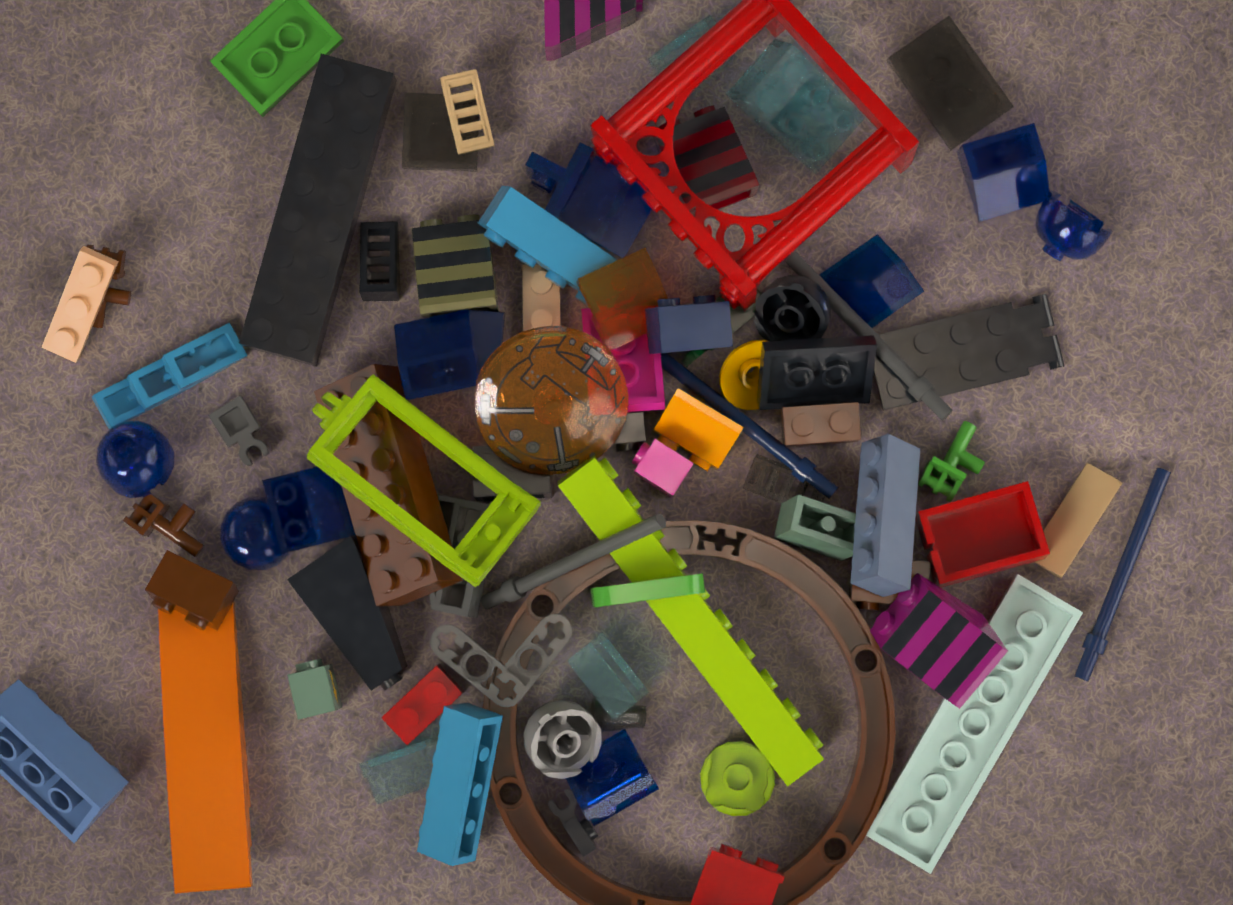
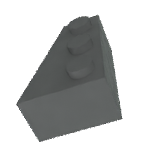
[429,494,490,618]

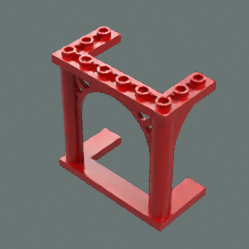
[590,0,919,313]

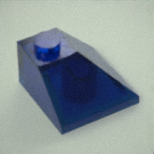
[819,234,924,336]

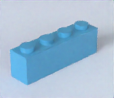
[478,185,633,309]
[417,703,503,866]

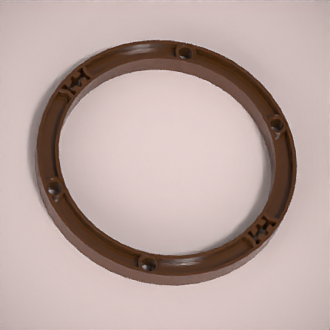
[483,520,896,905]

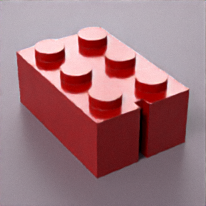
[915,481,1050,588]

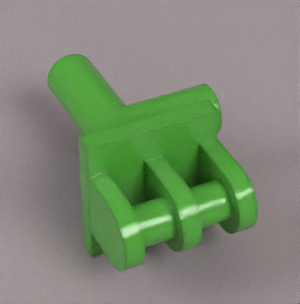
[918,421,985,502]

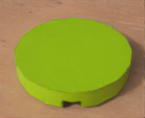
[700,741,775,816]

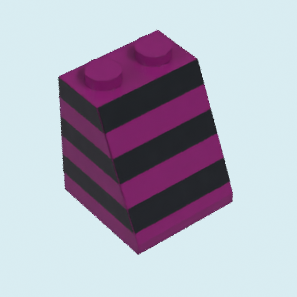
[544,0,643,61]
[870,573,1008,709]

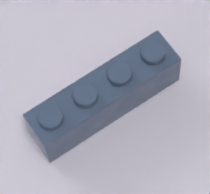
[850,434,920,597]

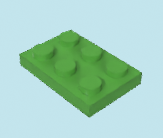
[210,0,344,117]

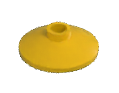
[719,340,767,410]

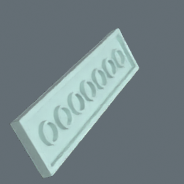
[866,574,1083,874]

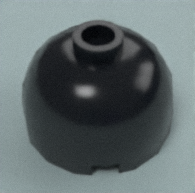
[754,275,831,341]

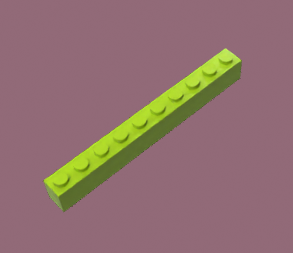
[557,455,824,786]

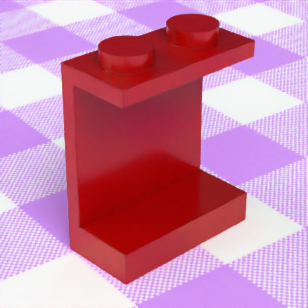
[690,843,785,905]

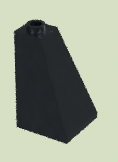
[287,535,408,691]

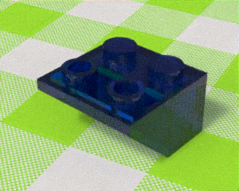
[957,123,1051,222]
[394,309,485,400]
[262,467,355,554]

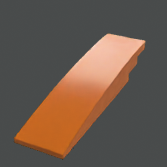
[158,601,253,894]

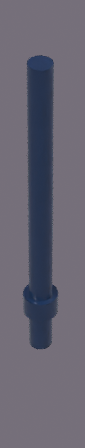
[661,353,839,499]
[1074,468,1171,682]

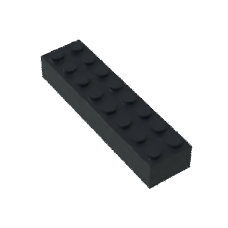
[239,53,397,366]

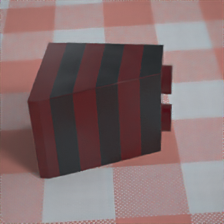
[653,105,759,217]

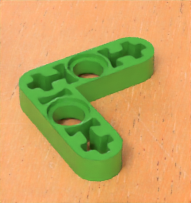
[590,573,705,607]

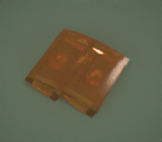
[576,248,668,352]

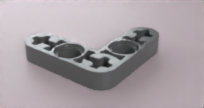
[430,614,572,707]

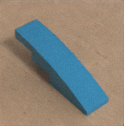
[92,323,247,430]

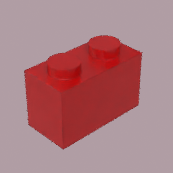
[381,664,465,745]

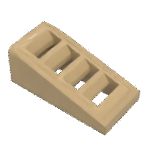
[440,69,495,155]

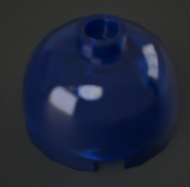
[1035,190,1113,261]
[96,420,175,498]
[220,496,296,571]

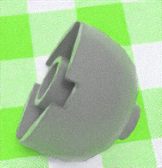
[523,700,602,779]

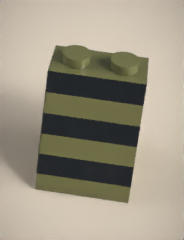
[412,214,499,321]

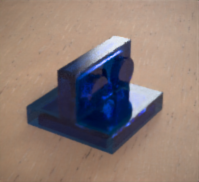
[525,142,594,221]
[559,155,652,259]
[566,729,659,826]

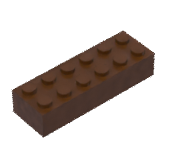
[314,364,463,606]

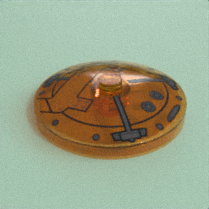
[474,326,628,475]

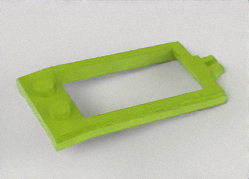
[307,374,541,587]

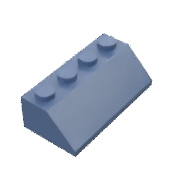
[0,679,129,843]

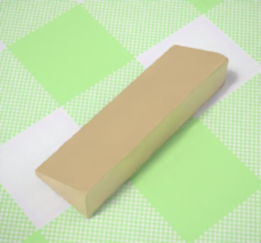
[1034,463,1122,578]

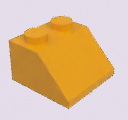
[653,388,744,472]

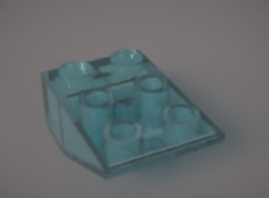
[726,39,864,174]

